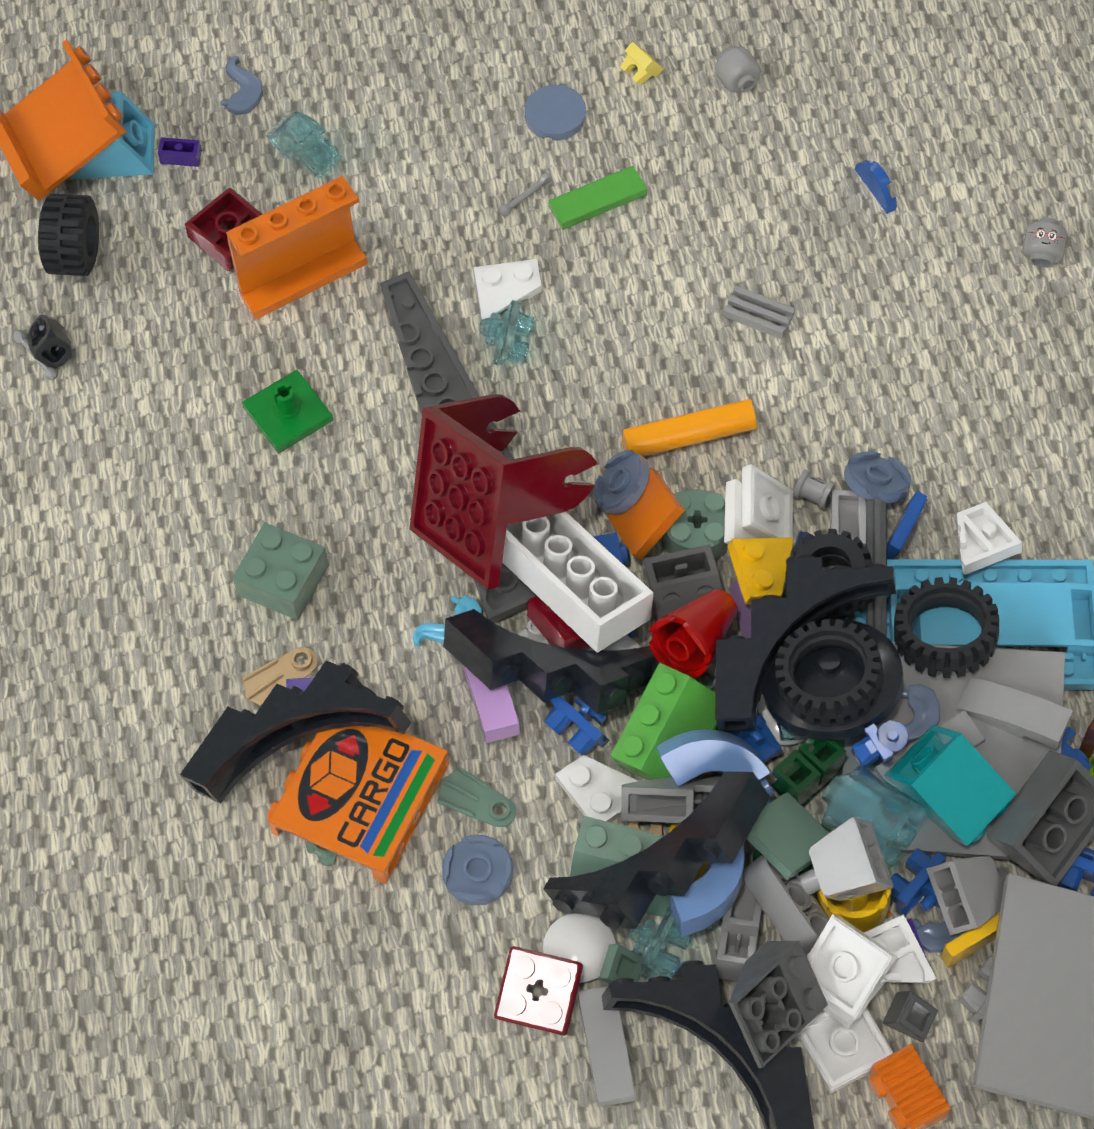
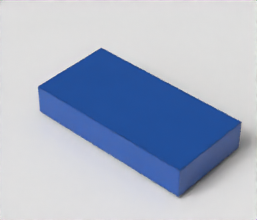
[886,491,928,560]

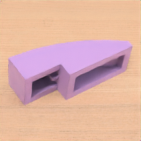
[462,664,520,743]

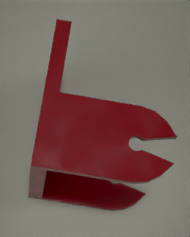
[409,394,598,589]

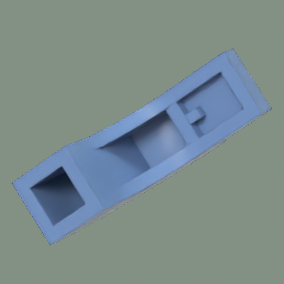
[656,729,775,806]
[669,846,744,937]

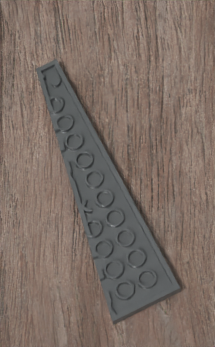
[380,271,537,623]

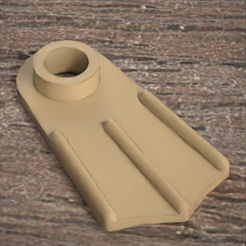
[242,647,318,706]

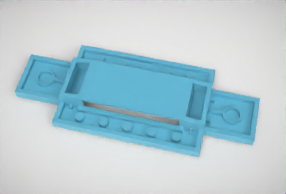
[841,559,1094,690]

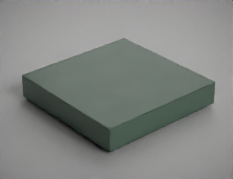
[747,792,829,880]

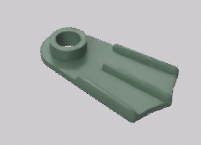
[437,767,516,827]

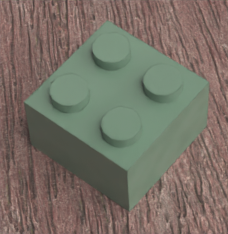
[233,522,329,621]

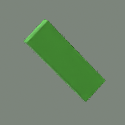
[548,166,647,230]

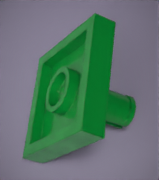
[242,369,333,454]

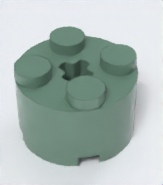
[662,489,728,561]

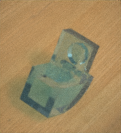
[266,112,341,179]

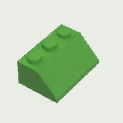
[610,663,718,780]

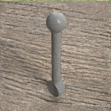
[499,173,552,216]
[14,330,57,380]

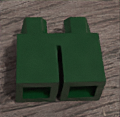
[770,738,847,805]

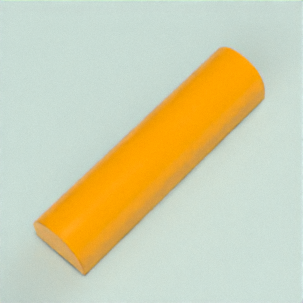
[621,399,757,457]

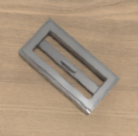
[722,286,795,339]

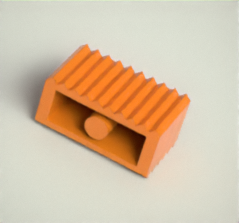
[868,1044,951,1129]

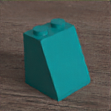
[884,724,1016,846]

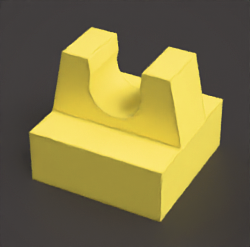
[620,42,664,85]

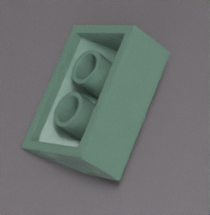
[570,816,673,920]

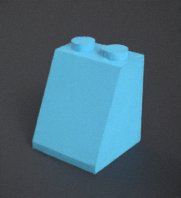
[70,90,155,179]

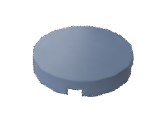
[525,85,586,141]
[594,450,650,515]
[844,451,911,503]
[442,835,513,906]

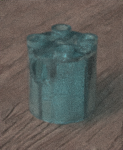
[821,765,929,870]

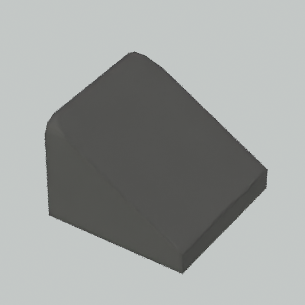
[882,991,938,1043]

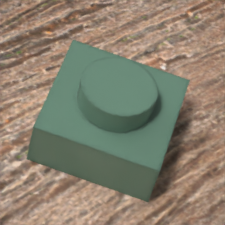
[599,944,645,984]

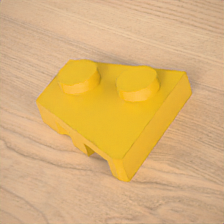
[727,537,793,604]

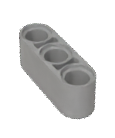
[743,855,829,955]

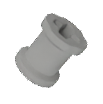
[793,470,836,510]

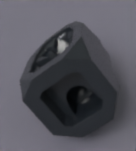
[27,315,72,367]

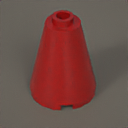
[649,589,737,678]

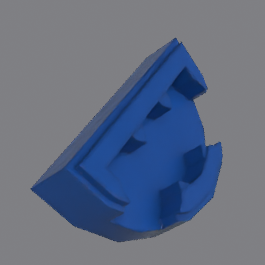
[855,160,897,214]

